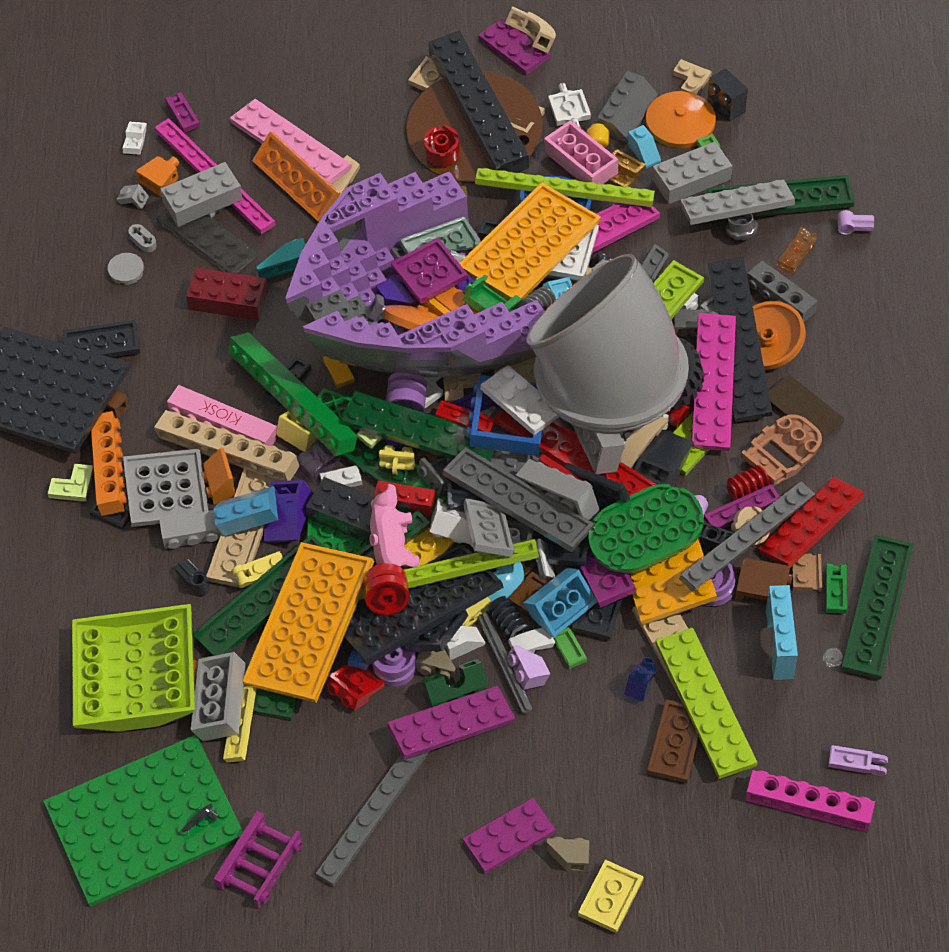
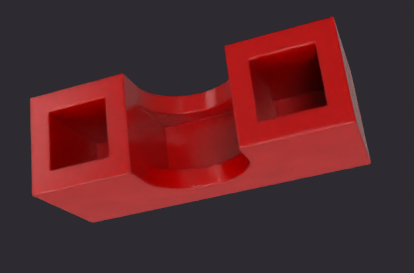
[374,481,436,519]

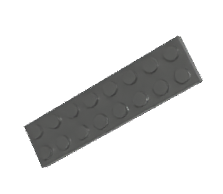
[442,447,594,552]

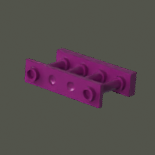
[214,811,303,909]

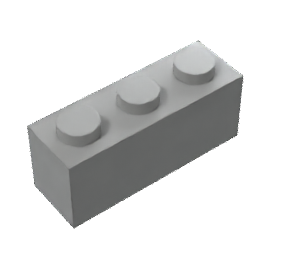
[159,510,221,549]

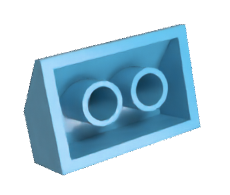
[214,486,278,536]
[524,568,597,637]

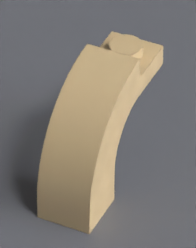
[505,6,556,53]

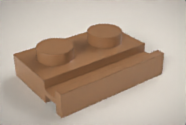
[792,554,822,592]

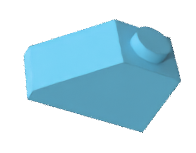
[628,125,661,169]

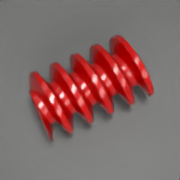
[727,465,770,501]

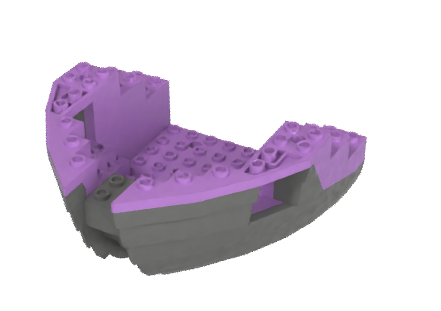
[286,171,544,378]

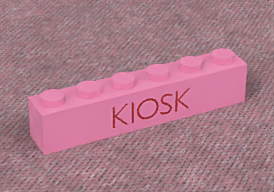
[167,385,278,446]

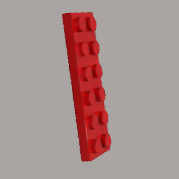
[758,477,864,567]

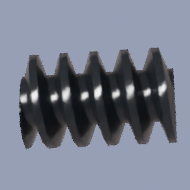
[487,596,529,639]

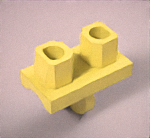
[379,445,414,475]

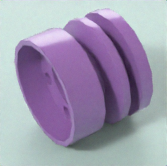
[386,372,427,413]

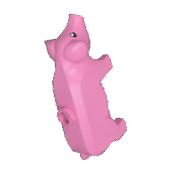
[370,484,420,569]

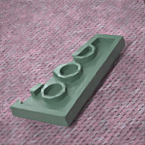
[399,216,480,254]

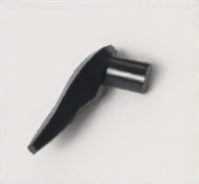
[182,804,220,833]

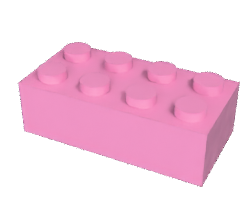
[544,120,618,184]

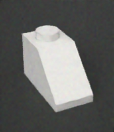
[444,626,485,660]

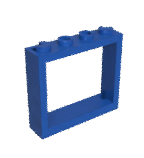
[467,375,542,456]

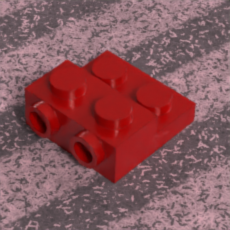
[326,664,385,711]

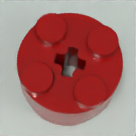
[424,125,460,168]

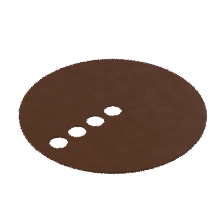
[407,71,542,182]

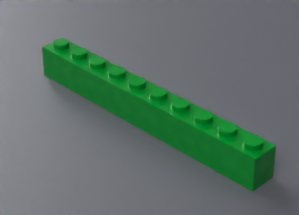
[228,332,358,456]

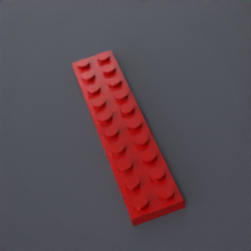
[494,409,657,502]

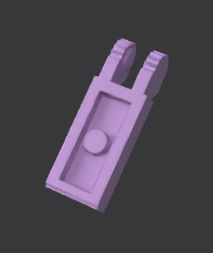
[828,745,888,776]

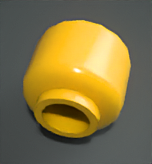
[586,124,609,148]

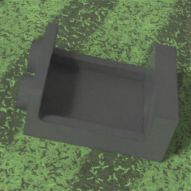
[417,457,447,498]

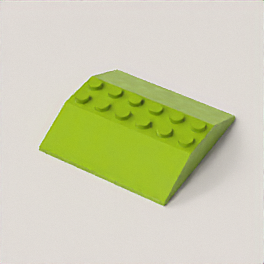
[72,604,195,731]

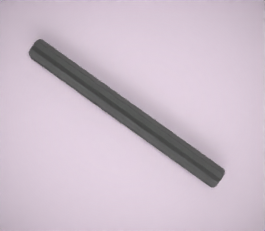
[478,612,532,714]

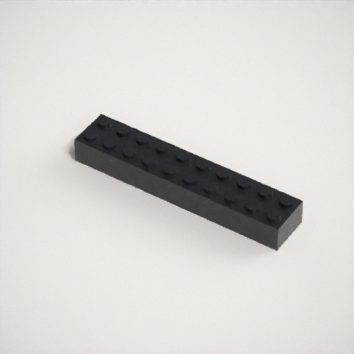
[428,30,530,173]

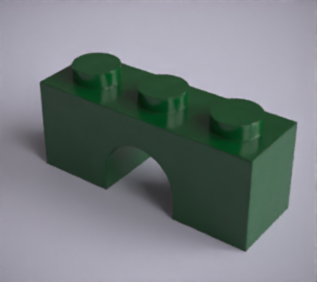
[421,659,489,706]

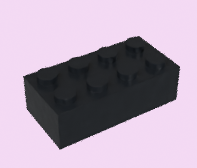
[306,477,375,544]

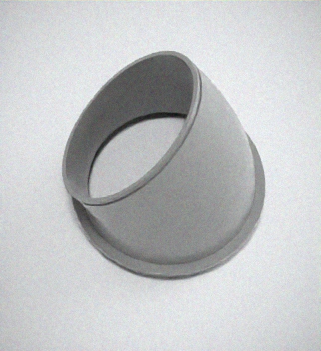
[526,254,689,432]

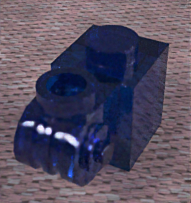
[624,657,656,701]

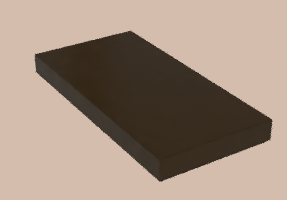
[768,374,844,440]

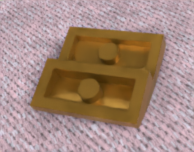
[605,149,646,187]

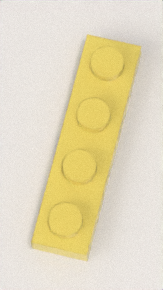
[223,685,257,763]

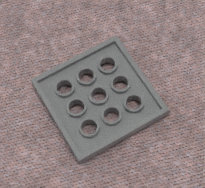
[123,449,208,527]

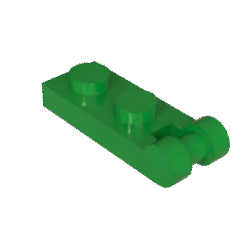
[826,563,847,614]

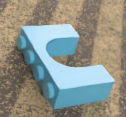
[766,585,798,680]

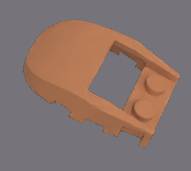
[741,415,822,486]

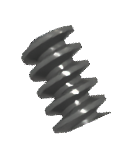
[517,287,556,311]

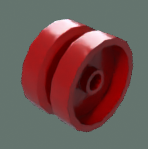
[364,563,410,615]

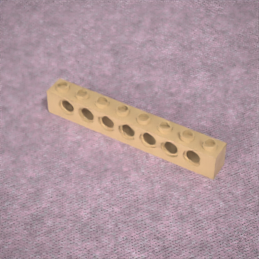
[154,410,299,481]

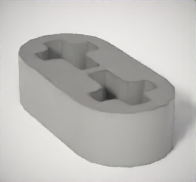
[128,224,157,253]

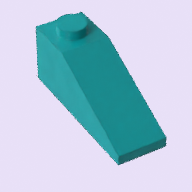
[257,238,306,279]

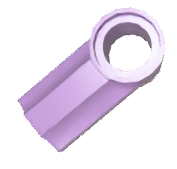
[838,210,874,235]

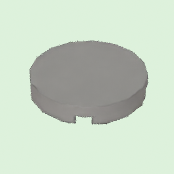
[108,253,144,285]

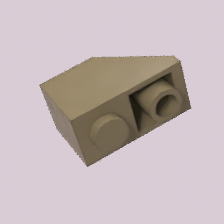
[416,650,456,681]
[547,837,589,872]

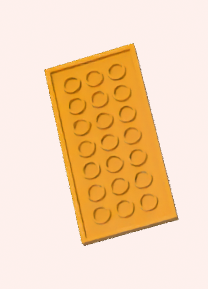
[459,183,601,300]
[242,542,374,703]

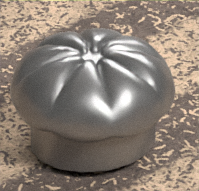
[726,213,758,240]

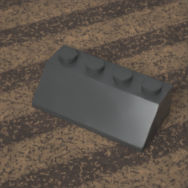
[597,71,658,143]

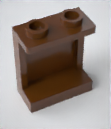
[735,558,793,602]

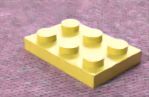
[578,860,644,933]

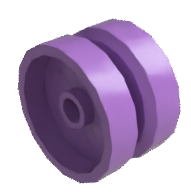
[705,564,736,606]
[372,643,416,687]

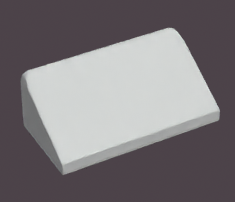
[536,539,555,581]

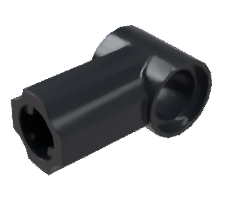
[175,559,210,596]

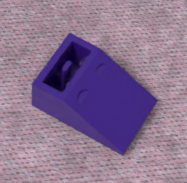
[264,480,314,543]

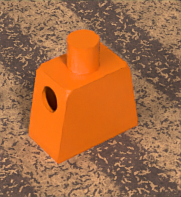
[136,156,179,197]

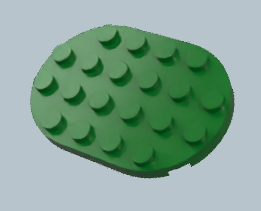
[589,484,704,573]

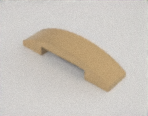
[621,417,668,469]

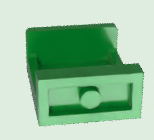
[462,274,522,312]

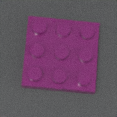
[391,238,468,304]

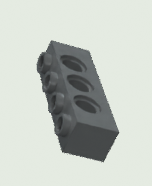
[747,260,818,322]

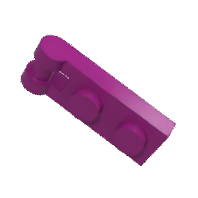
[165,92,200,133]

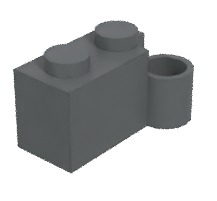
[674,309,719,339]

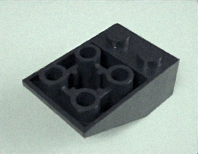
[634,429,694,487]

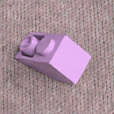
[507,645,550,690]

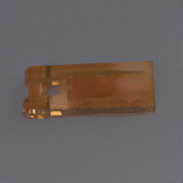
[778,227,818,273]

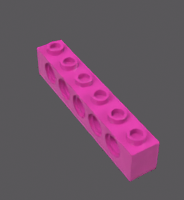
[745,770,875,833]

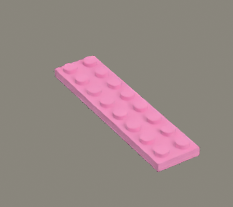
[230,99,352,184]

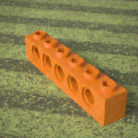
[91,411,127,516]

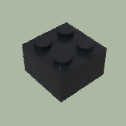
[707,68,748,122]

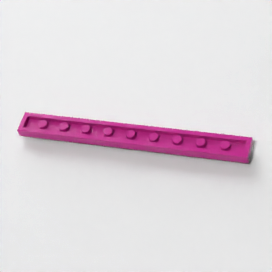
[155,118,275,234]

